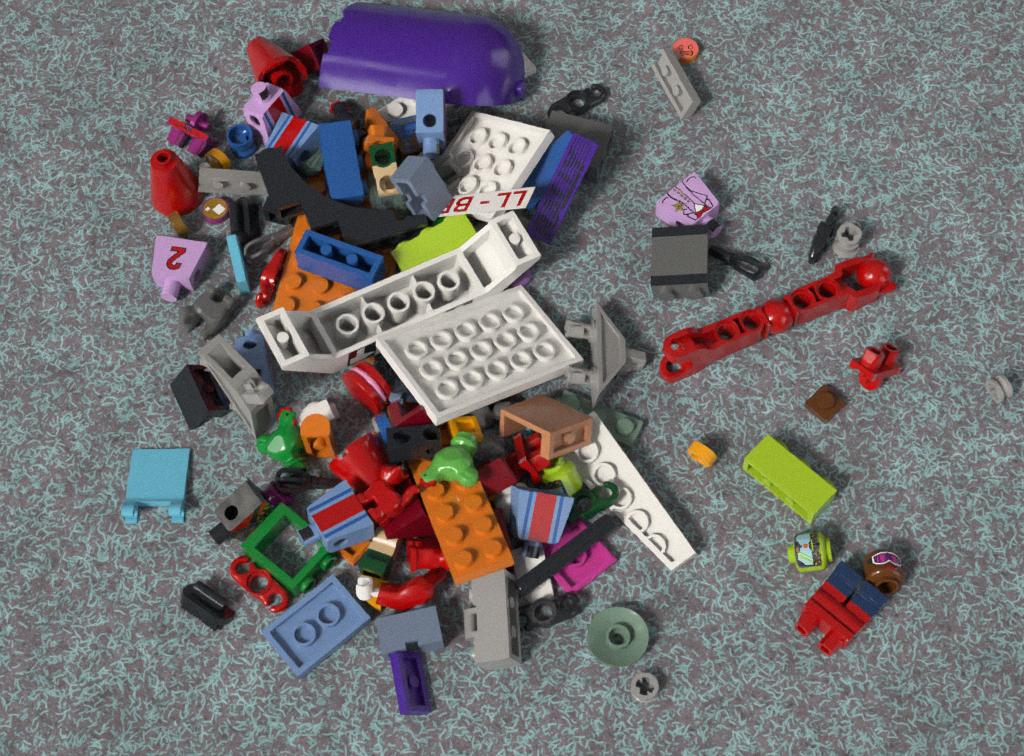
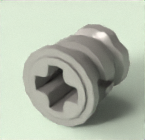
[832,223,862,258]

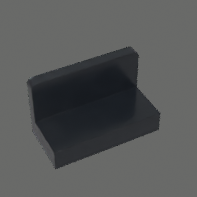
[170,364,231,430]

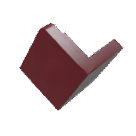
[290,38,329,74]
[387,400,435,427]
[476,456,523,498]

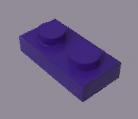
[389,651,432,716]

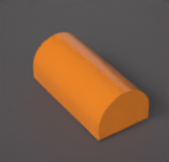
[300,414,338,458]

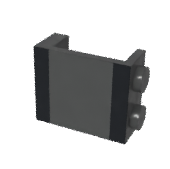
[651,224,711,301]

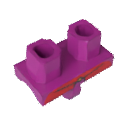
[166,111,219,158]

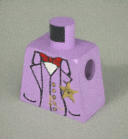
[655,172,723,238]

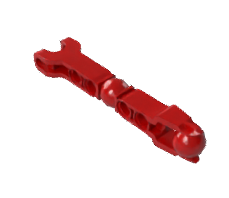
[659,253,898,383]

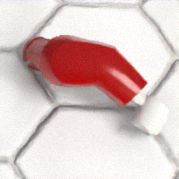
[356,568,447,611]

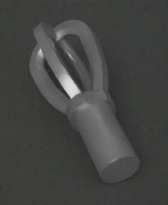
[242,224,294,265]

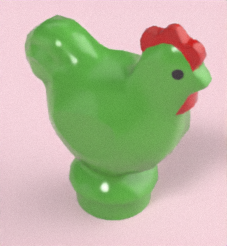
[420,431,479,488]

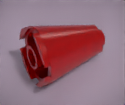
[247,37,308,98]
[150,149,204,216]
[328,432,390,508]

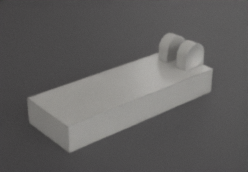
[651,48,701,120]
[198,162,268,196]

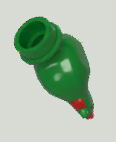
[256,407,310,477]

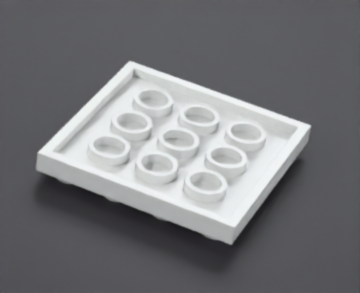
[442,111,555,222]

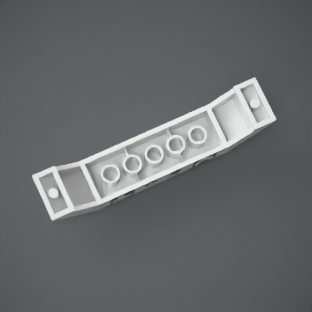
[256,210,541,374]

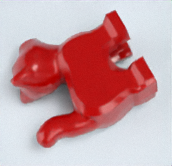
[356,464,421,528]
[407,538,450,572]

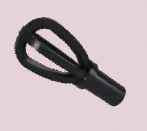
[708,245,764,281]
[274,467,337,494]

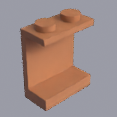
[499,394,593,460]

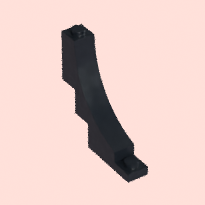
[254,146,428,253]

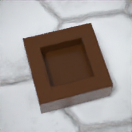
[804,385,846,425]

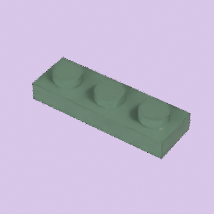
[559,390,644,450]

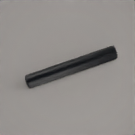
[514,514,616,597]

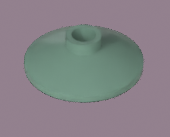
[587,607,649,667]

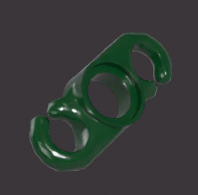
[565,481,619,526]

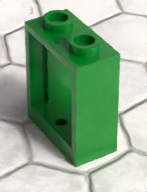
[240,502,337,597]

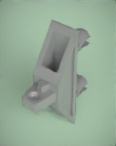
[564,301,646,409]
[198,333,276,441]

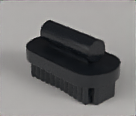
[228,197,261,246]
[181,580,235,631]

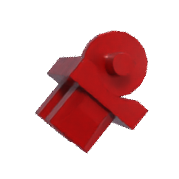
[849,342,903,390]
[505,432,552,485]

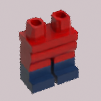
[795,560,889,657]

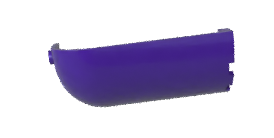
[319,2,527,106]

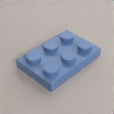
[261,574,372,680]

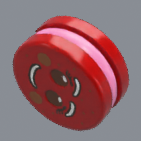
[342,360,393,415]

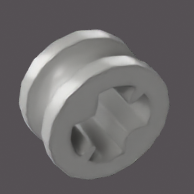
[985,374,1013,404]
[631,672,659,703]

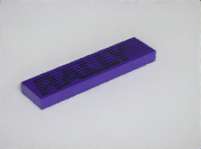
[526,133,599,245]

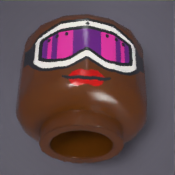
[862,549,905,596]

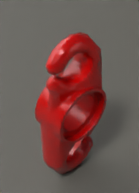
[255,248,288,309]
[230,556,290,613]

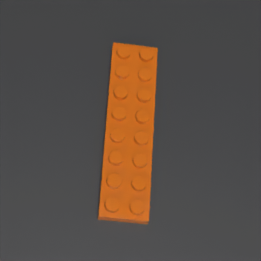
[385,402,515,586]

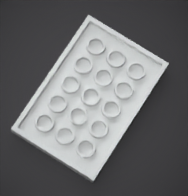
[376,285,584,426]

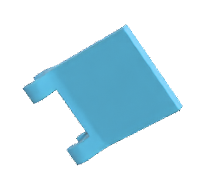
[121,448,190,524]

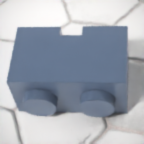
[390,156,453,221]
[375,604,445,662]

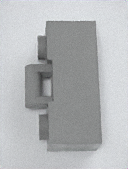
[464,568,522,670]

